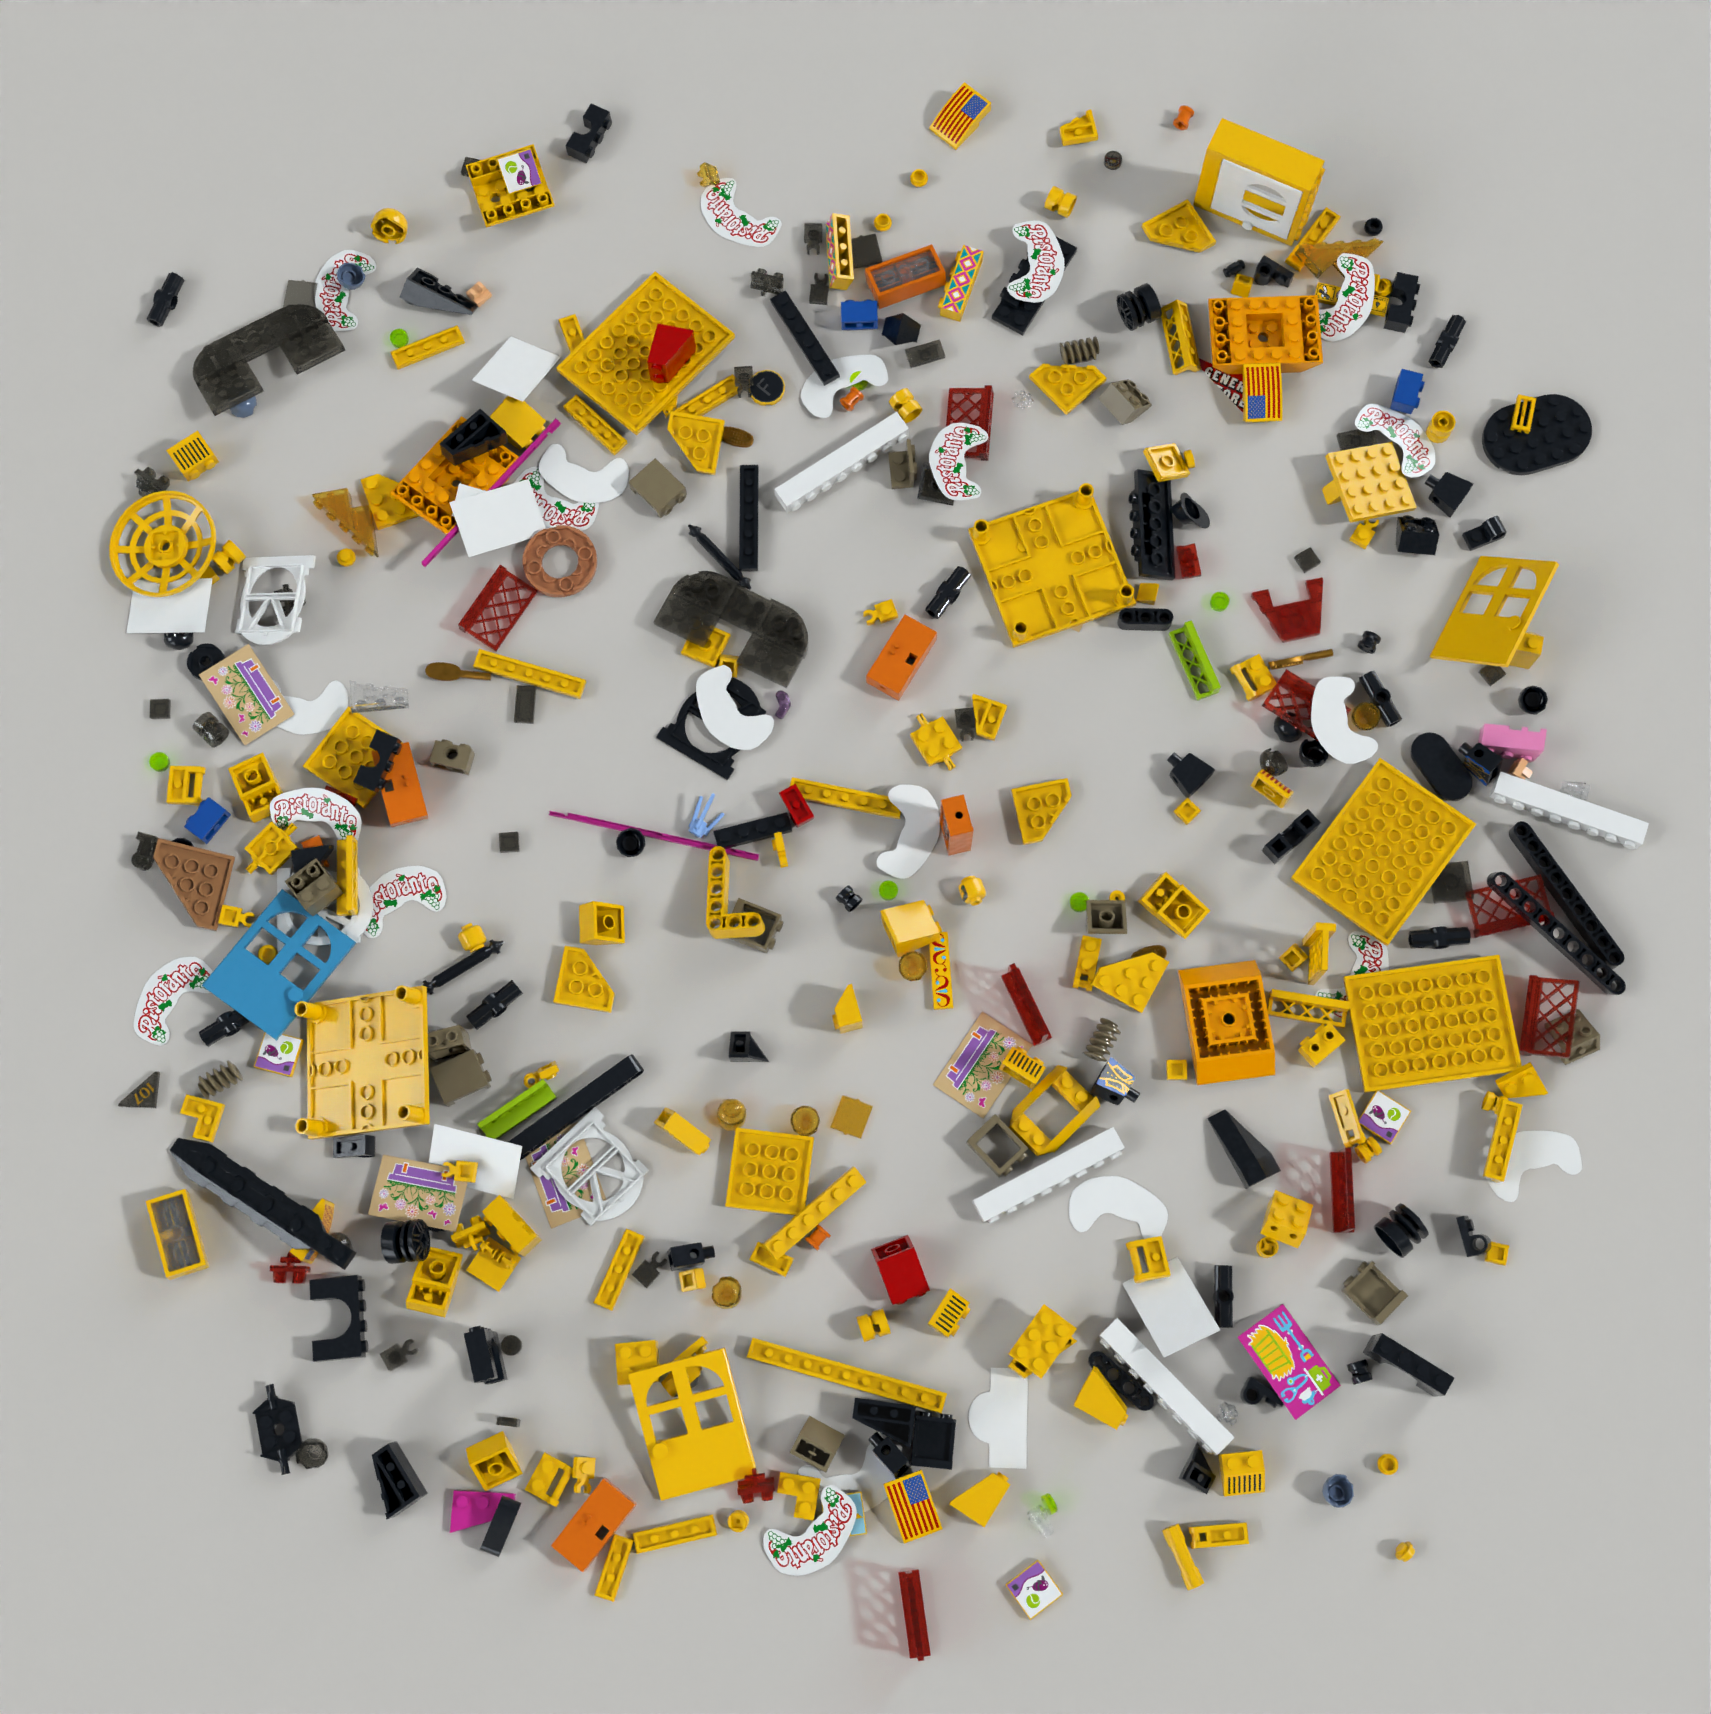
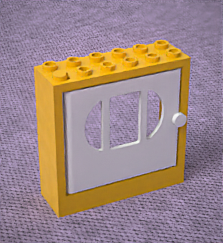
[1193,118,1325,246]

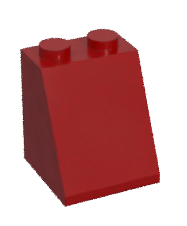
[647,323,696,383]
[871,1235,930,1305]

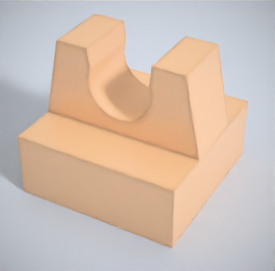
[466,281,492,307]
[1507,758,1533,780]

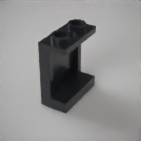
[911,1412,956,1470]

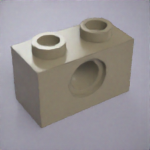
[429,739,475,775]

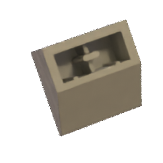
[1099,379,1152,425]
[284,858,344,916]
[790,1416,845,1472]

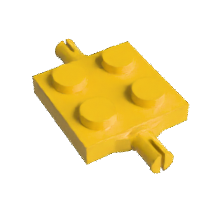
[910,713,962,771]
[244,821,299,875]

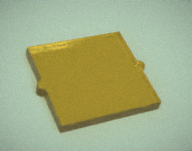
[830,1095,873,1139]

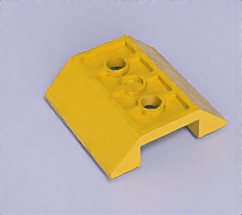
[466,144,555,228]

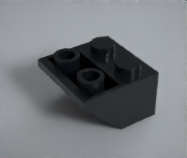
[1396,515,1439,555]

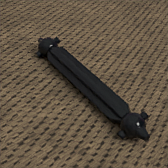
[688,524,751,590]
[423,939,504,995]

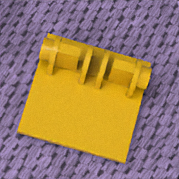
[466,1237,521,1292]

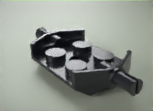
[253,1384,303,1475]

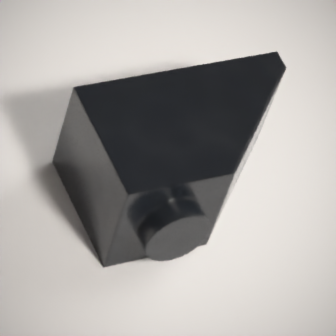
[291,845,334,874]

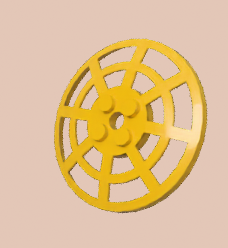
[109,491,216,597]

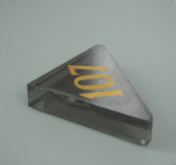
[118,1072,160,1108]

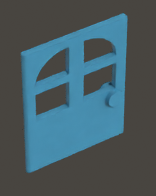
[202,889,356,1041]

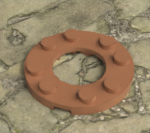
[522,525,597,597]

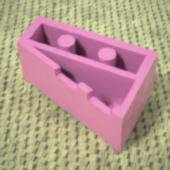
[1478,724,1547,763]

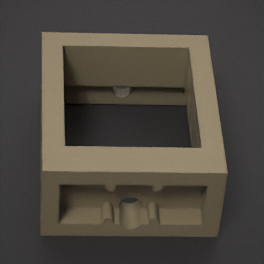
[729,898,784,954]
[428,1025,472,1061]
[966,1114,1028,1177]

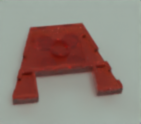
[1251,577,1323,643]

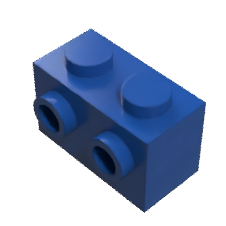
[841,299,878,330]
[1390,369,1425,414]
[184,797,231,844]

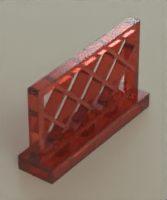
[946,385,994,461]
[458,565,538,652]
[1262,669,1351,741]
[1465,874,1555,938]
[1001,963,1052,1047]
[1519,975,1580,1059]
[1329,1147,1355,1233]
[898,1569,931,1661]

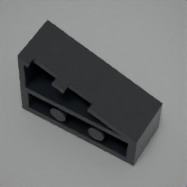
[440,409,508,466]
[852,1398,916,1448]
[372,1441,428,1519]

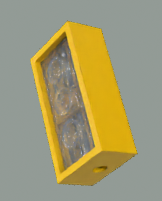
[145,1189,209,1280]

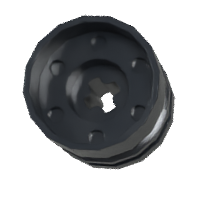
[1116,283,1162,331]
[1374,1203,1429,1258]
[381,1219,430,1264]

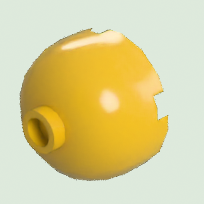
[371,208,408,244]

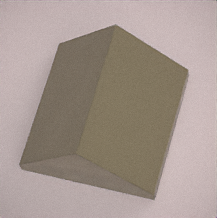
[1086,900,1127,934]

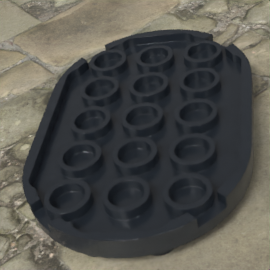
[1482,394,1592,475]

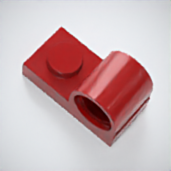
[779,784,814,828]

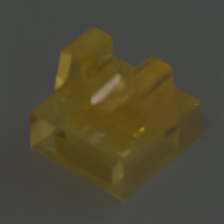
[697,162,720,187]

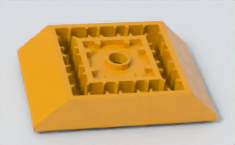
[1208,295,1323,374]
[390,416,519,535]
[1178,960,1275,1086]

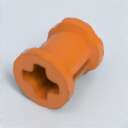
[1173,105,1194,130]
[840,387,864,411]
[805,1224,831,1251]

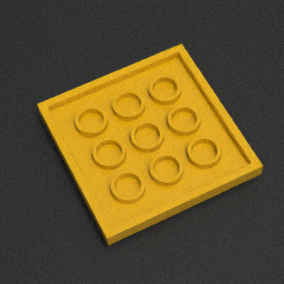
[1325,442,1417,523]
[303,706,402,809]
[725,1128,814,1216]

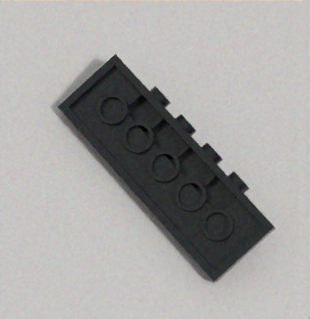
[992,237,1077,336]
[1128,469,1175,581]

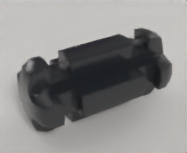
[1223,260,1245,277]

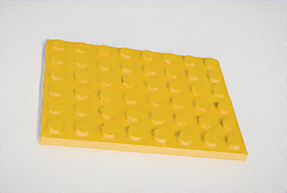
[556,271,735,436]
[1291,758,1476,946]
[1343,955,1522,1093]

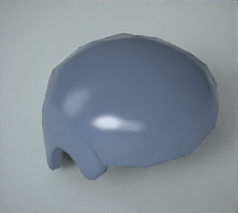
[337,263,365,290]
[228,388,257,418]
[1322,1474,1354,1508]

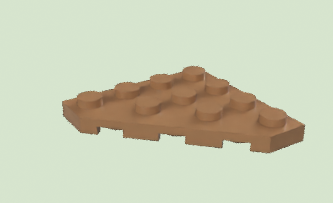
[153,838,235,931]

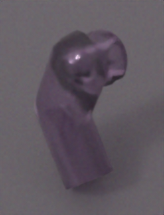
[775,690,791,719]

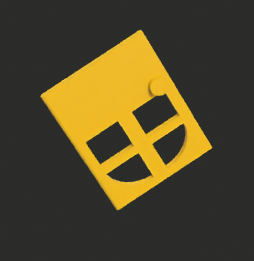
[1430,556,1559,667]
[628,1347,758,1501]

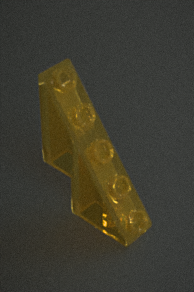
[1294,239,1384,279]
[312,488,379,557]

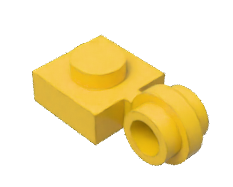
[523,1061,559,1088]

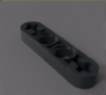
[1088,1351,1154,1411]

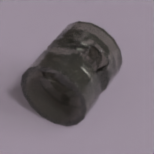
[193,712,229,748]

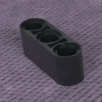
[1117,608,1173,631]
[480,1495,521,1557]

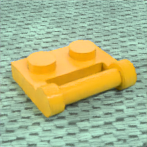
[1229,654,1278,701]
[166,766,206,806]
[1126,1236,1171,1283]
[525,1452,573,1507]

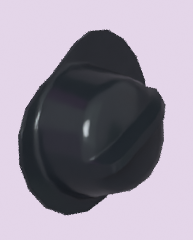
[1171,493,1210,529]

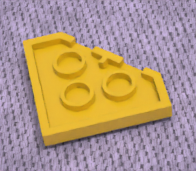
[1141,199,1216,253]
[1029,364,1107,415]
[667,411,725,475]
[361,474,419,530]
[1011,778,1072,845]
[553,946,615,1013]
[1090,952,1169,1013]

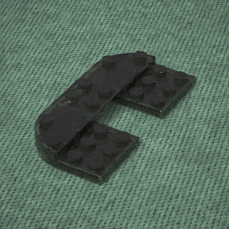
[193,304,345,416]
[654,571,809,688]

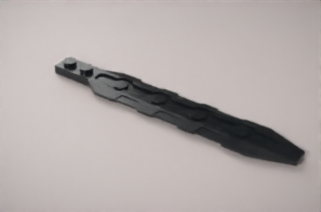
[170,1138,357,1270]

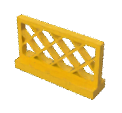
[1302,922,1336,985]

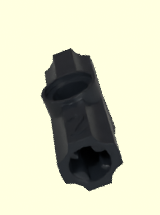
[147,272,185,327]
[1428,315,1466,368]
[925,566,971,619]
[1359,671,1402,727]
[1408,926,1471,949]
[466,980,523,1030]
[199,1010,250,1047]
[1213,1265,1234,1328]

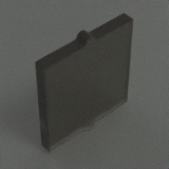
[851,234,883,269]
[283,280,318,313]

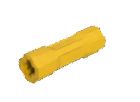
[1162,1524,1204,1590]

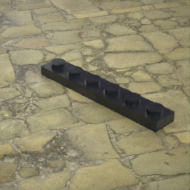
[770,290,840,386]
[739,465,759,571]

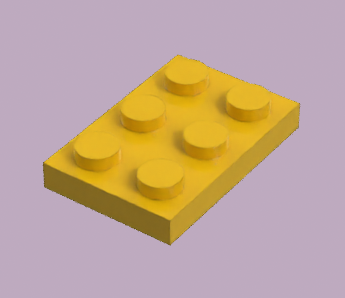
[1008,1304,1077,1379]

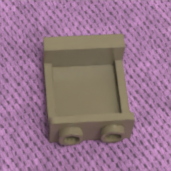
[629,458,687,518]
[430,1049,492,1107]
[1342,1261,1408,1325]

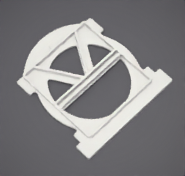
[235,555,316,646]
[277,868,374,953]
[530,1107,649,1226]

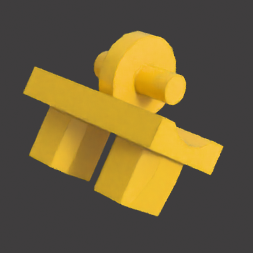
[450,1215,491,1251]

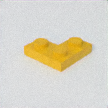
[180,1094,225,1143]
[777,1472,821,1521]

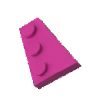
[450,1490,516,1533]

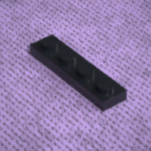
[713,812,792,849]

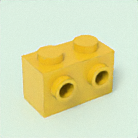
[1298,1023,1346,1068]

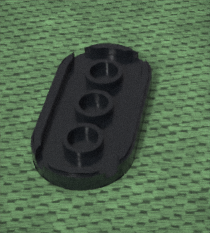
[1411,732,1472,801]

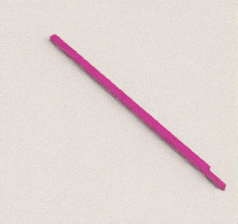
[421,418,561,567]
[549,811,759,861]

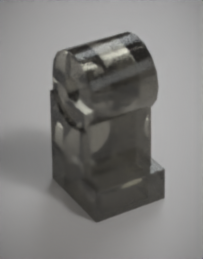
[131,832,158,871]

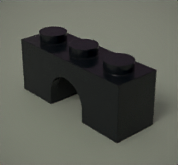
[565,103,612,163]
[1383,272,1420,333]
[353,729,402,793]
[1262,809,1321,865]

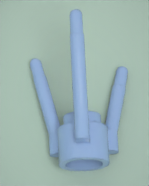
[688,793,724,838]

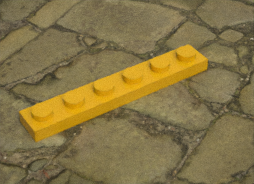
[473,649,586,699]
[790,777,901,819]
[763,1166,866,1260]

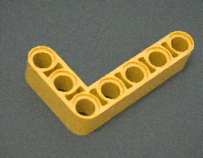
[706,846,765,939]

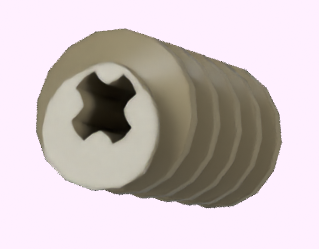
[1060,336,1099,365]
[1083,1018,1121,1062]
[198,1060,243,1099]

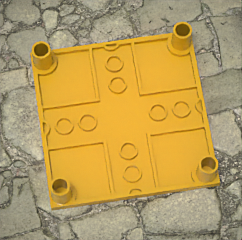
[968,483,1136,648]
[294,985,430,1140]

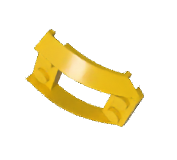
[1009,1065,1100,1156]

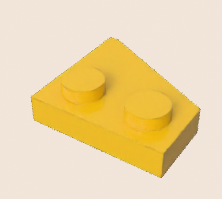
[1059,109,1098,146]
[972,694,1007,741]
[1495,1062,1548,1098]

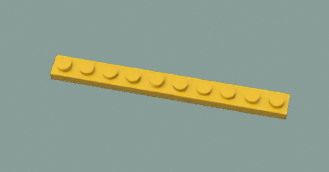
[747,1338,947,1414]

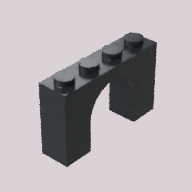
[309,1275,368,1362]
[464,1326,508,1385]
[1363,1333,1454,1397]

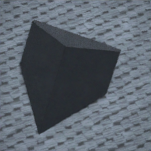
[882,313,921,345]
[729,1032,769,1062]
[1179,1442,1216,1494]

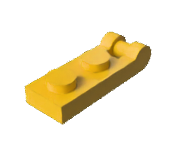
[1072,935,1102,991]
[1328,1089,1366,1148]
[1188,1522,1249,1549]

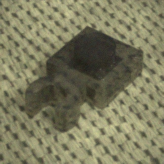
[804,223,823,255]
[809,273,829,305]
[734,366,754,398]
[954,707,976,742]
[632,1251,667,1288]
[380,1339,419,1372]

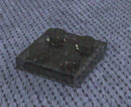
[1431,861,1474,904]

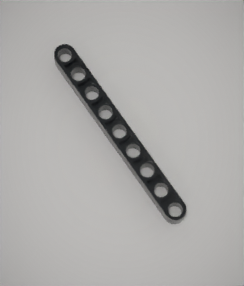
[1509,821,1625,969]
[1487,872,1626,995]
[508,1054,644,1161]

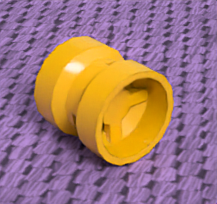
[1481,1091,1508,1115]
[1354,1136,1382,1164]
[1256,1237,1279,1258]

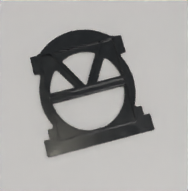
[656,678,766,780]

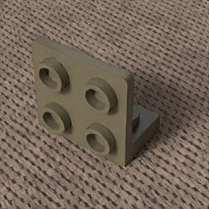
[888,439,917,489]
[1544,1009,1600,1065]

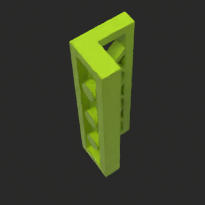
[1169,620,1221,701]
[477,1079,557,1139]

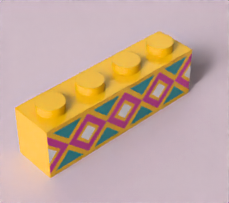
[825,213,854,290]
[938,245,984,322]

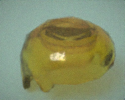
[1351,702,1381,731]
[898,951,928,981]
[717,1099,746,1131]
[790,1105,820,1136]
[712,1276,742,1309]

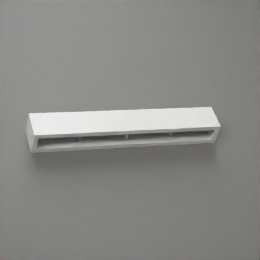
[774,412,909,513]
[1489,771,1649,849]
[973,1127,1125,1224]
[1099,1318,1235,1455]

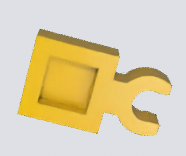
[1349,519,1379,549]
[863,599,898,625]
[771,832,788,868]
[218,905,255,928]
[441,1161,478,1183]
[572,1457,596,1494]

